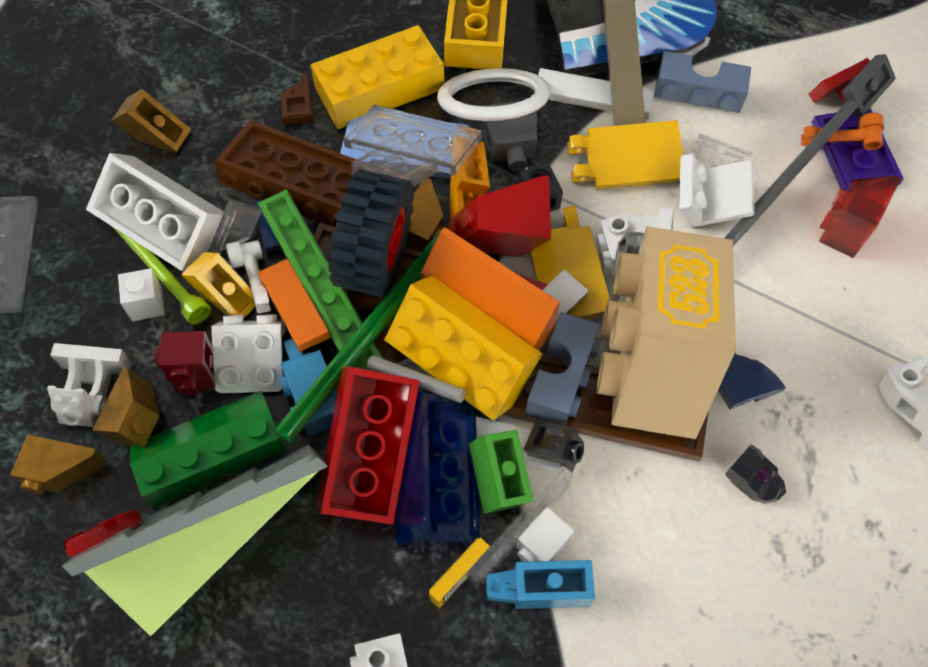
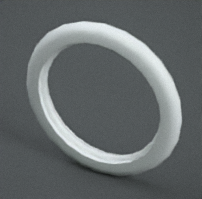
[437,68,551,121]

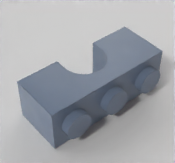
[653,51,751,113]
[525,312,602,425]

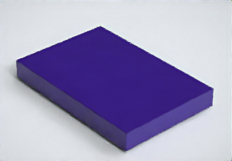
[811,108,904,195]

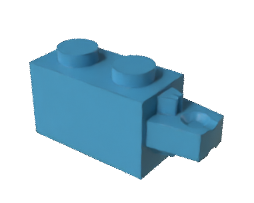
[279,339,337,436]
[486,560,595,609]

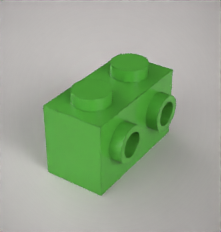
[469,430,534,514]

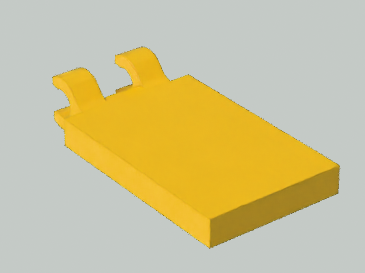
[567,120,683,190]
[530,205,610,320]

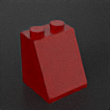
[448,175,551,257]

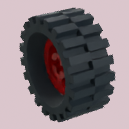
[328,169,414,298]

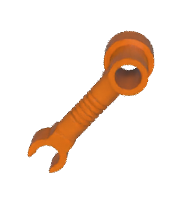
[801,113,884,150]

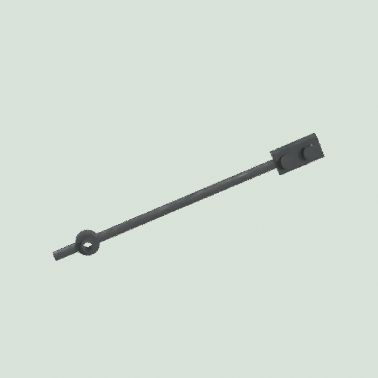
[724,54,896,247]

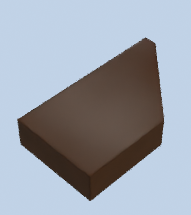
[281,73,313,125]

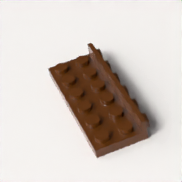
[215,120,414,227]

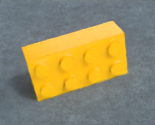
[444,0,508,69]
[310,25,445,129]
[384,275,543,421]

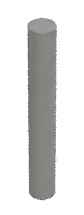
[367,355,466,403]

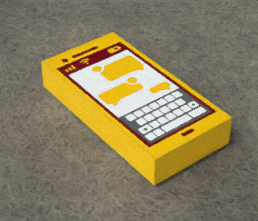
[429,537,490,608]

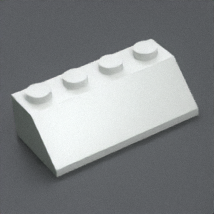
[86,153,229,271]

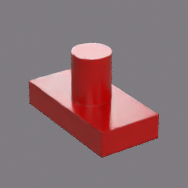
[808,58,870,104]

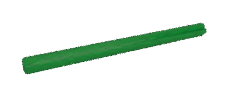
[276,231,441,442]

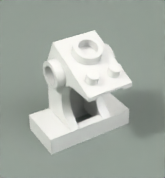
[597,208,673,276]
[47,343,132,427]
[879,355,928,449]

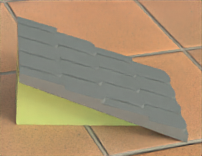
[62,445,328,636]

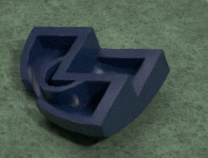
[718,352,786,410]

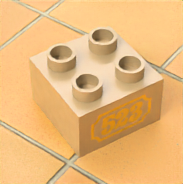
[597,226,736,439]

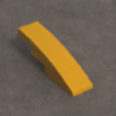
[450,135,490,220]

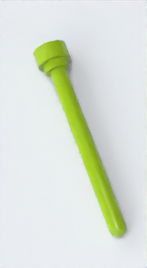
[113,227,211,325]

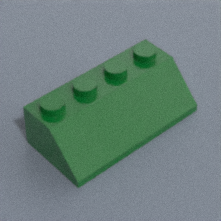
[130,391,287,509]

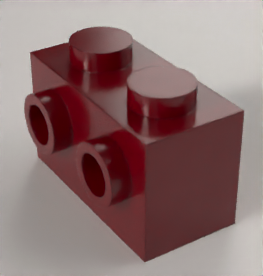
[155,331,216,395]

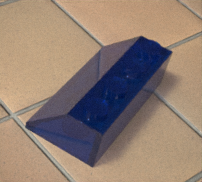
[396,392,480,546]

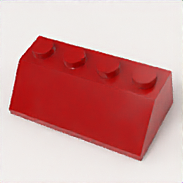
[316,366,420,524]

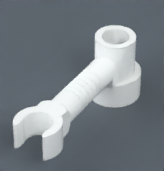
[226,240,271,314]

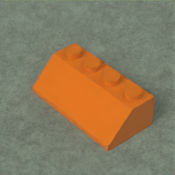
[421,227,560,351]

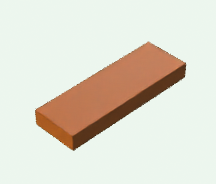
[258,259,330,352]

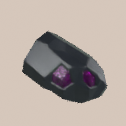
[725,444,786,504]

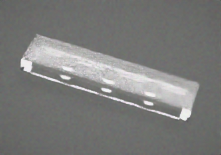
[466,466,573,589]

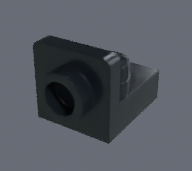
[523,419,584,473]

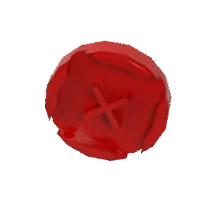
[62,509,143,557]

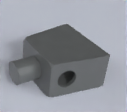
[478,101,537,171]

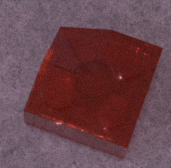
[819,176,902,258]

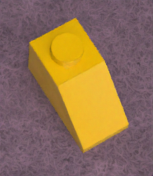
[181,252,256,318]

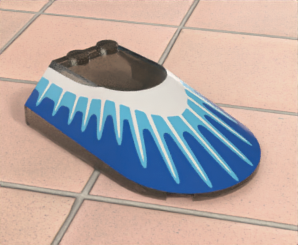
[547,0,717,76]

